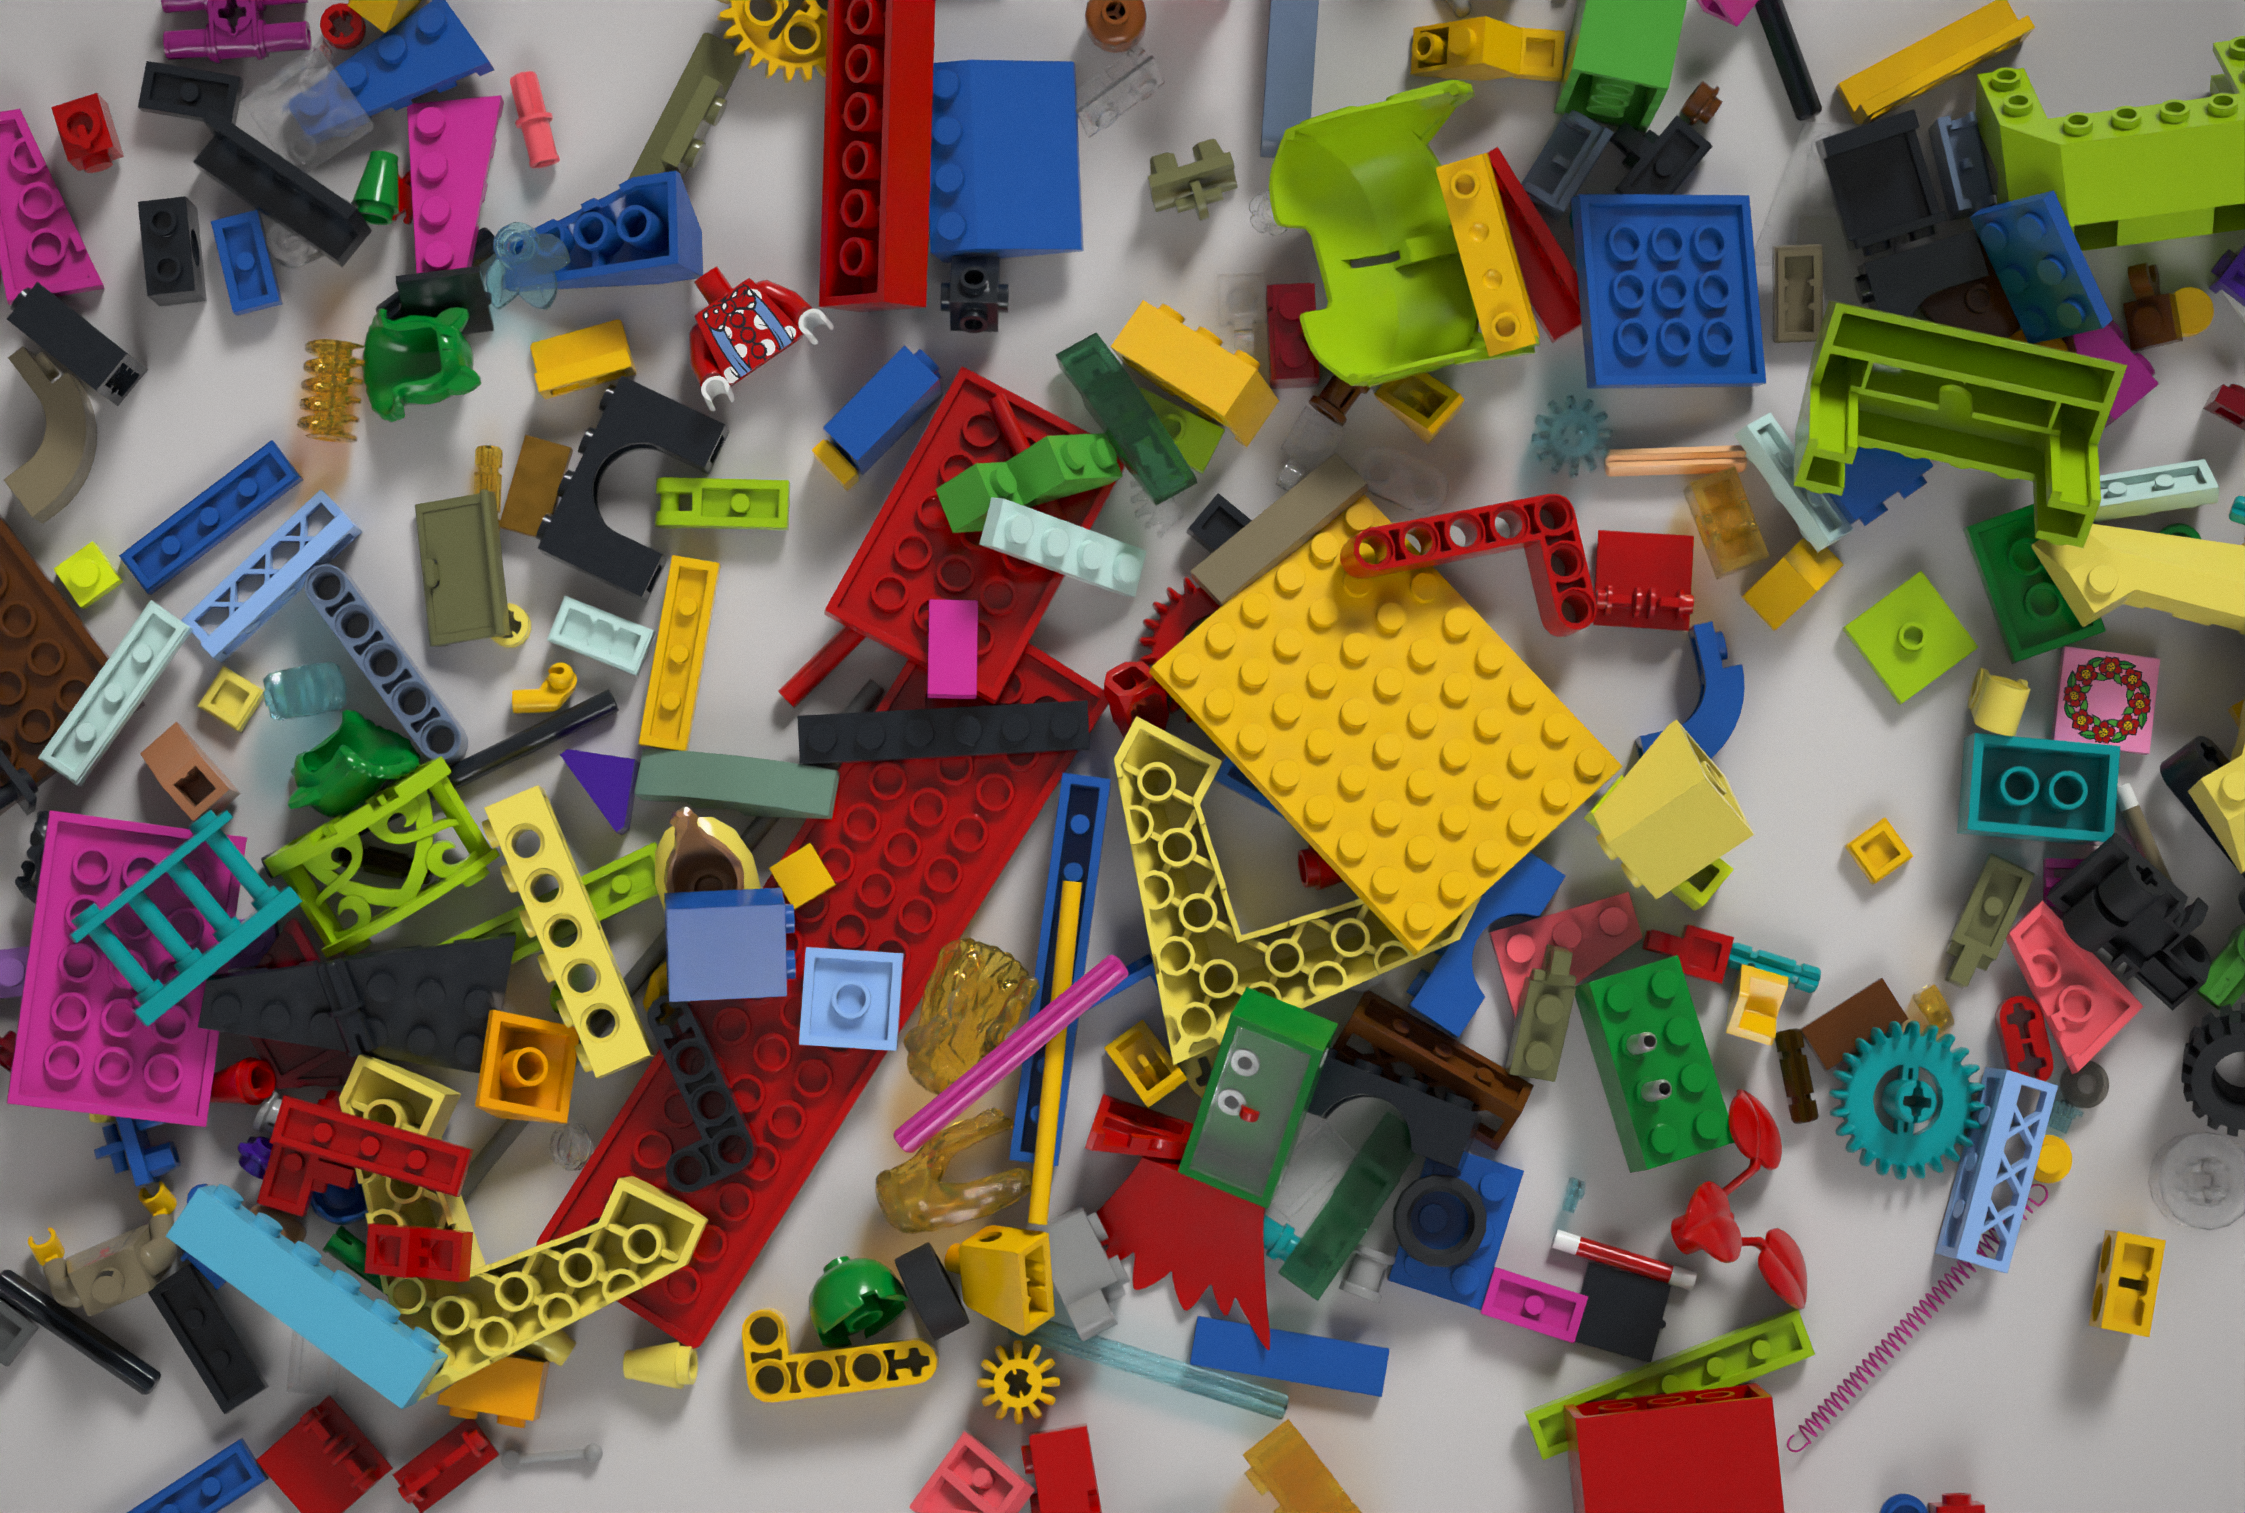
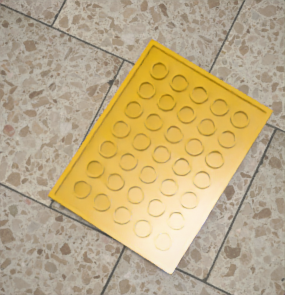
[1149,494,1623,957]

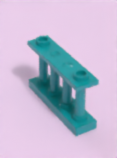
[68,810,302,1027]

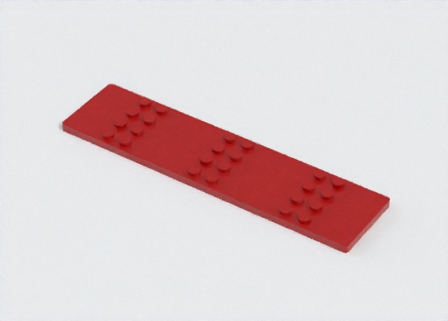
[536,643,1109,1349]

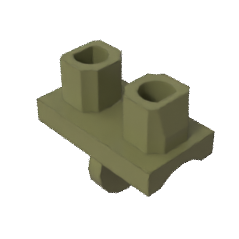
[1148,139,1238,221]

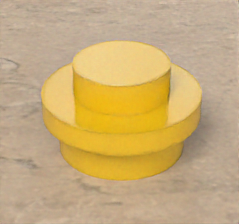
[2023,1135,2072,1183]

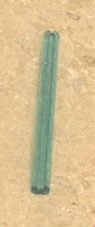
[1008,1320,1289,1420]

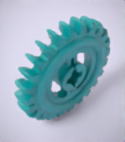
[1829,1020,1986,1180]

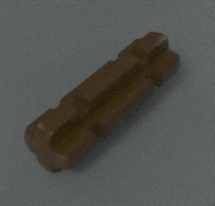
[338,845,433,884]
[1775,1028,1819,1124]

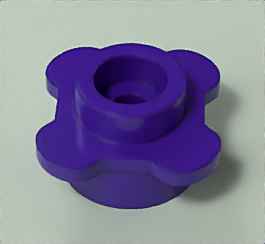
[237,1136,273,1179]

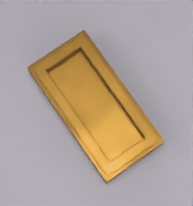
[499,435,573,538]

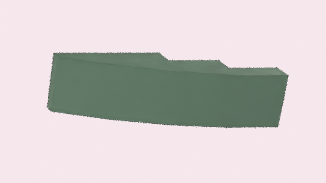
[634,749,840,819]

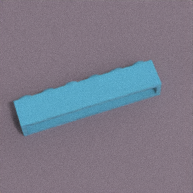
[166,1184,448,1409]

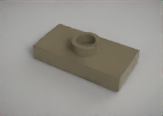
[1772,244,1823,343]

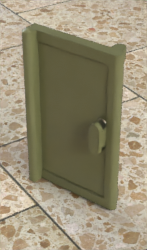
[415,489,511,647]

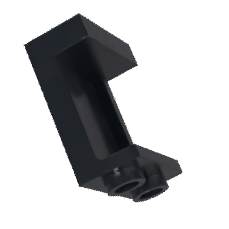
[1815,109,1948,257]

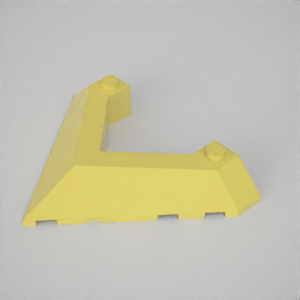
[2031,524,2245,874]
[1114,716,1482,1066]
[339,1054,708,1402]

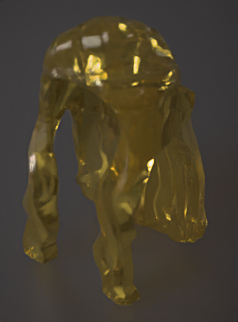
[903,937,1040,1095]
[875,1108,1033,1234]

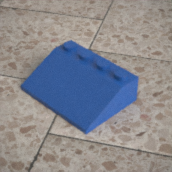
[929,60,1084,263]

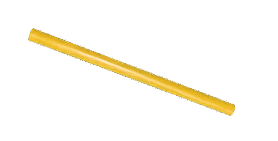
[1028,881,1082,1225]

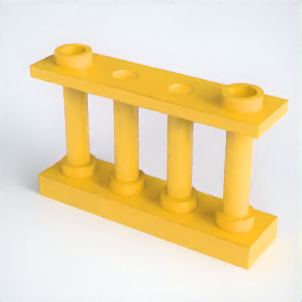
[1435,152,1540,357]

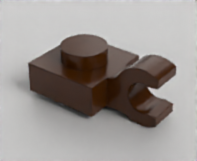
[2123,262,2183,351]

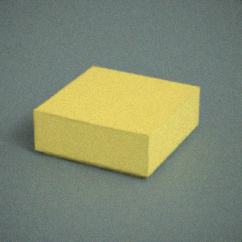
[198,666,267,732]

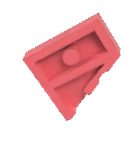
[909,1431,1035,1513]

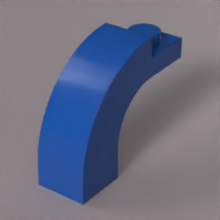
[1635,621,1745,759]

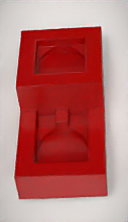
[365,1223,473,1282]

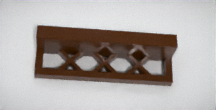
[1332,990,1534,1151]

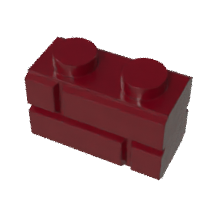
[1265,283,1319,389]

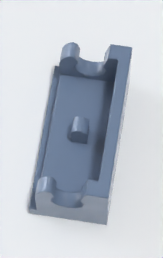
[1521,110,1614,221]
[1928,112,1997,221]

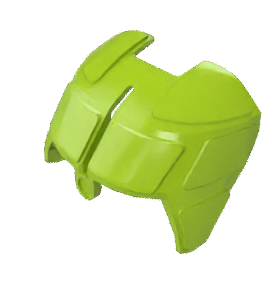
[1269,80,1540,387]

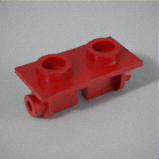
[392,1419,500,1513]

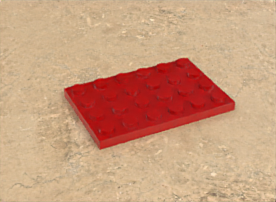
[824,366,1131,704]

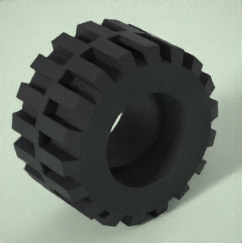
[2181,1003,2245,1137]

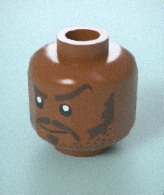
[1085,0,1147,53]

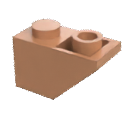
[140,722,241,822]

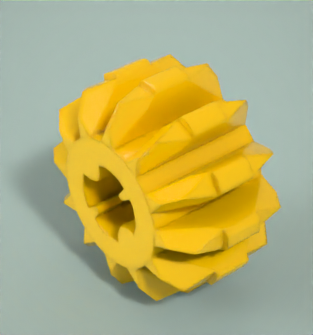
[977,1340,1060,1424]

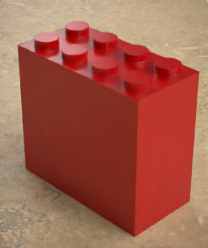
[1563,1383,1785,1513]

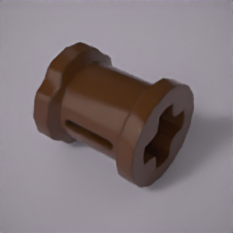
[1309,374,1370,427]

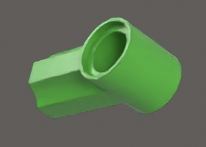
[2195,923,2245,1011]

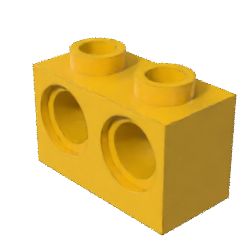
[2088,1230,2166,1337]

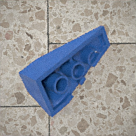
[505,171,703,292]

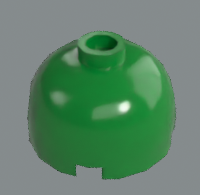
[809,1256,909,1348]

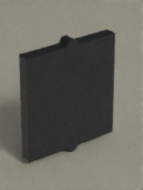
[396,266,494,335]
[1575,1262,1671,1363]

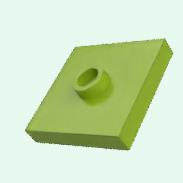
[1842,571,1979,705]

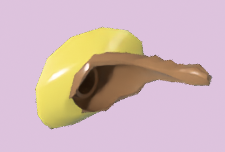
[655,807,761,912]

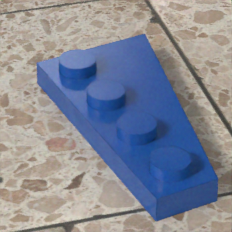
[285,0,495,144]

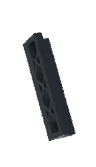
[193,109,372,268]

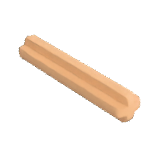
[1604,445,1747,477]

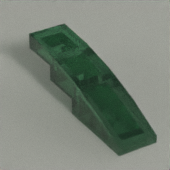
[1055,332,1198,506]
[1277,1111,1417,1301]

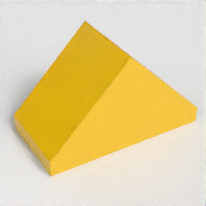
[1373,373,1465,445]
[1741,537,1844,631]
[1104,1019,1187,1108]

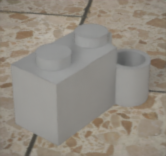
[1031,1204,1130,1341]

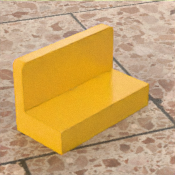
[530,319,637,400]

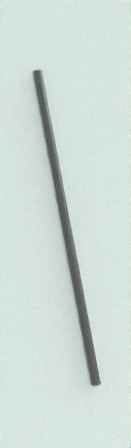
[461,679,885,1201]

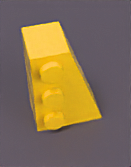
[1110,300,1279,447]

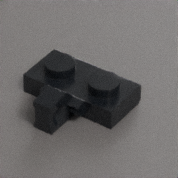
[1610,115,1713,195]

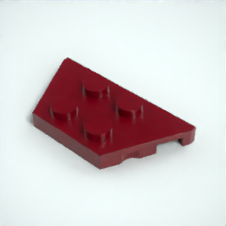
[248,917,375,1089]

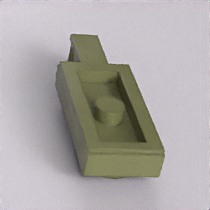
[1945,853,2035,989]
[1505,944,1576,1082]

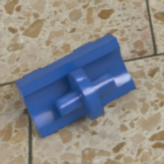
[94,1117,181,1187]

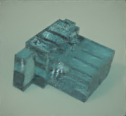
[2048,1099,2084,1134]
[1562,1177,1585,1213]

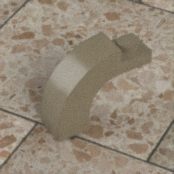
[4,346,97,524]

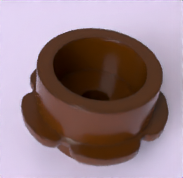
[1680,81,1723,126]

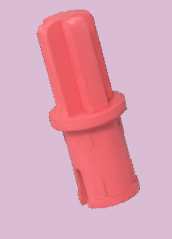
[510,71,560,169]

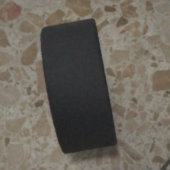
[1393,1174,1487,1267]
[894,1242,970,1340]

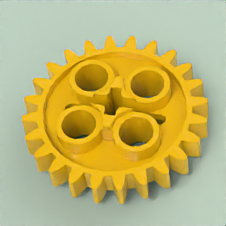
[717,0,828,83]

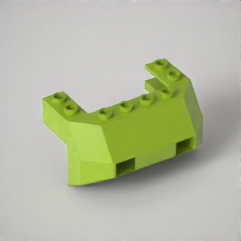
[1976,36,2245,251]
[1794,300,2127,548]

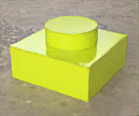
[53,541,124,610]

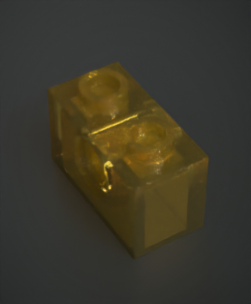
[1683,466,1769,580]

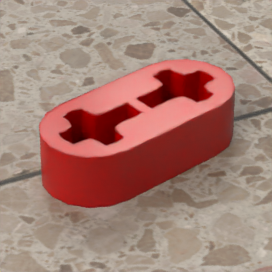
[1995,996,2054,1082]

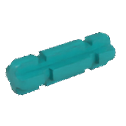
[1727,942,1821,993]

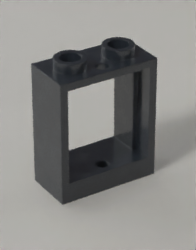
[7,282,148,406]

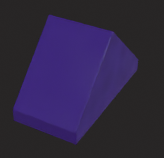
[560,749,640,835]

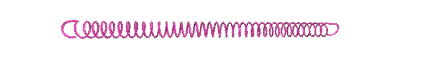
[1787,1184,2048,1452]

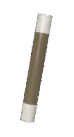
[2116,782,2173,883]

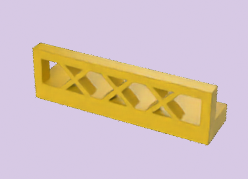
[1835,0,2035,127]

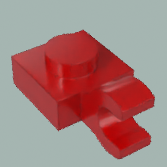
[1642,924,1734,984]

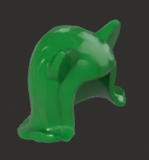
[362,307,481,423]
[287,709,420,818]

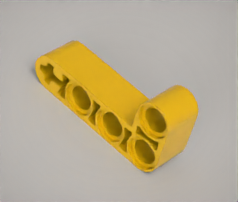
[742,1308,939,1403]

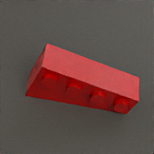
[1021,1423,1102,1513]

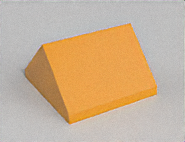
[475,1010,579,1124]

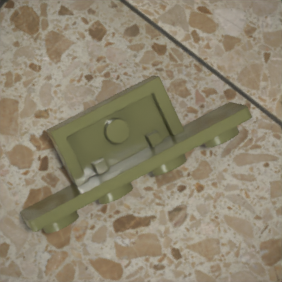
[628,33,746,180]

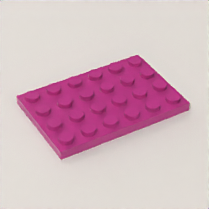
[6,810,247,1127]

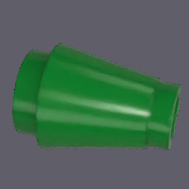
[351,151,399,225]

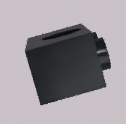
[138,196,207,306]

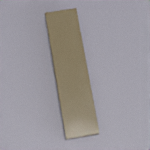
[1190,452,1369,607]

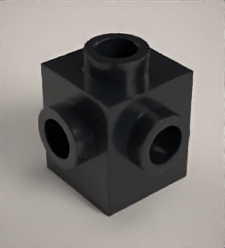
[940,256,1009,333]

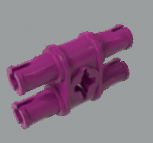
[161,0,312,63]

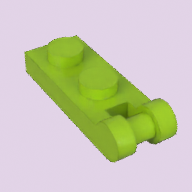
[655,477,790,530]

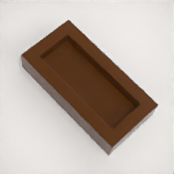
[1800,978,1909,1071]

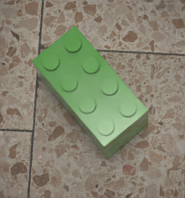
[1554,0,1687,132]

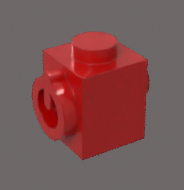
[51,93,124,173]

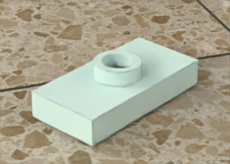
[547,596,656,677]

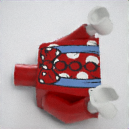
[689,266,833,411]

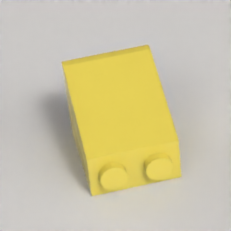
[1593,719,1754,900]

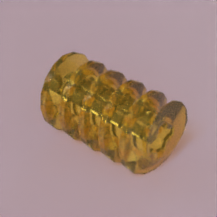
[297,339,366,443]

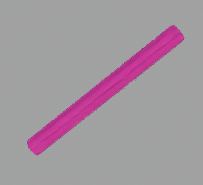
[893,955,1129,1153]

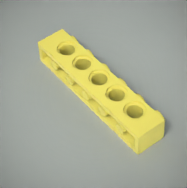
[482,785,655,1078]

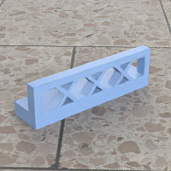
[181,489,362,663]
[1935,1067,2058,1273]

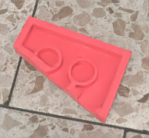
[1489,892,1643,1020]
[2006,901,2144,1074]

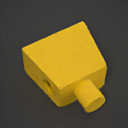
[944,1225,1055,1336]

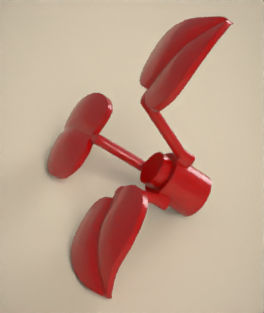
[1671,1089,1807,1310]

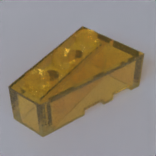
[1242,1419,1362,1513]

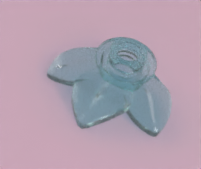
[486,222,570,310]

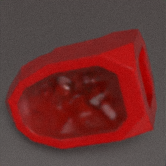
[1103,661,1169,738]

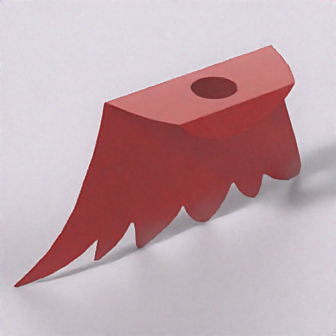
[1096,1156,1270,1350]

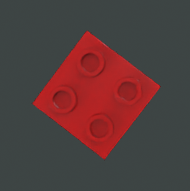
[1593,530,1694,631]
[255,1395,393,1513]

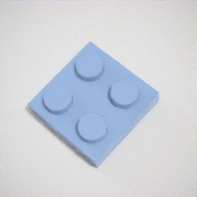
[799,947,904,1051]

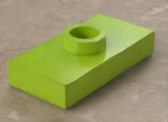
[1118,387,1225,474]

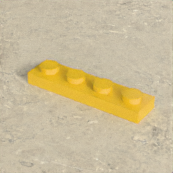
[638,555,721,751]

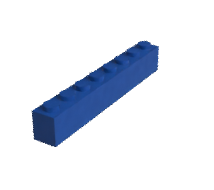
[1009,773,1111,1166]

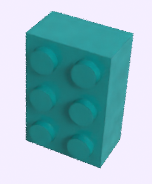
[1957,733,2120,846]

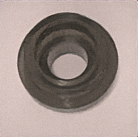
[2059,1061,2109,1108]

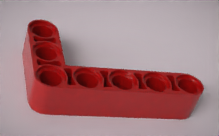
[1340,494,1597,637]

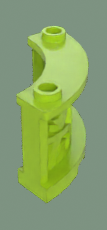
[263,756,500,958]

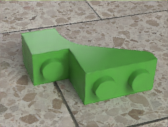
[935,433,1123,533]

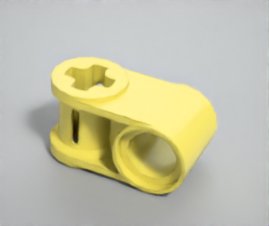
[1968,667,2031,736]

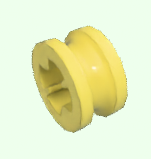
[491,603,532,648]

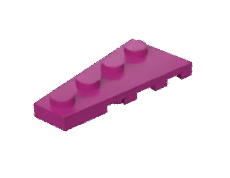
[407,95,504,273]
[0,109,104,305]

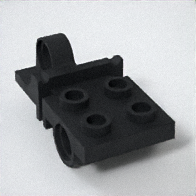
[2046,832,2211,1010]

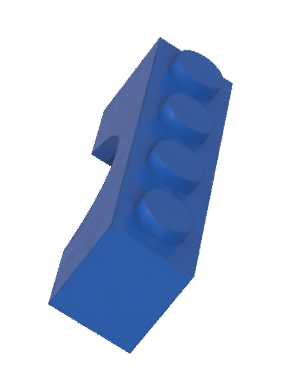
[1406,852,1566,1038]

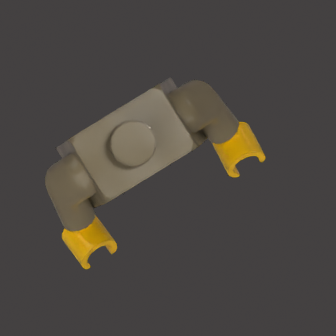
[28,1181,177,1316]

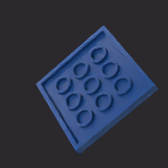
[1571,194,1766,389]

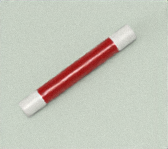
[1552,1229,1697,1291]

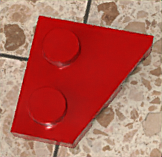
[1085,1094,1194,1160]

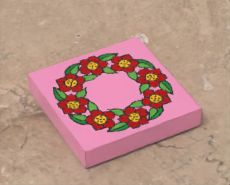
[2051,646,2160,755]

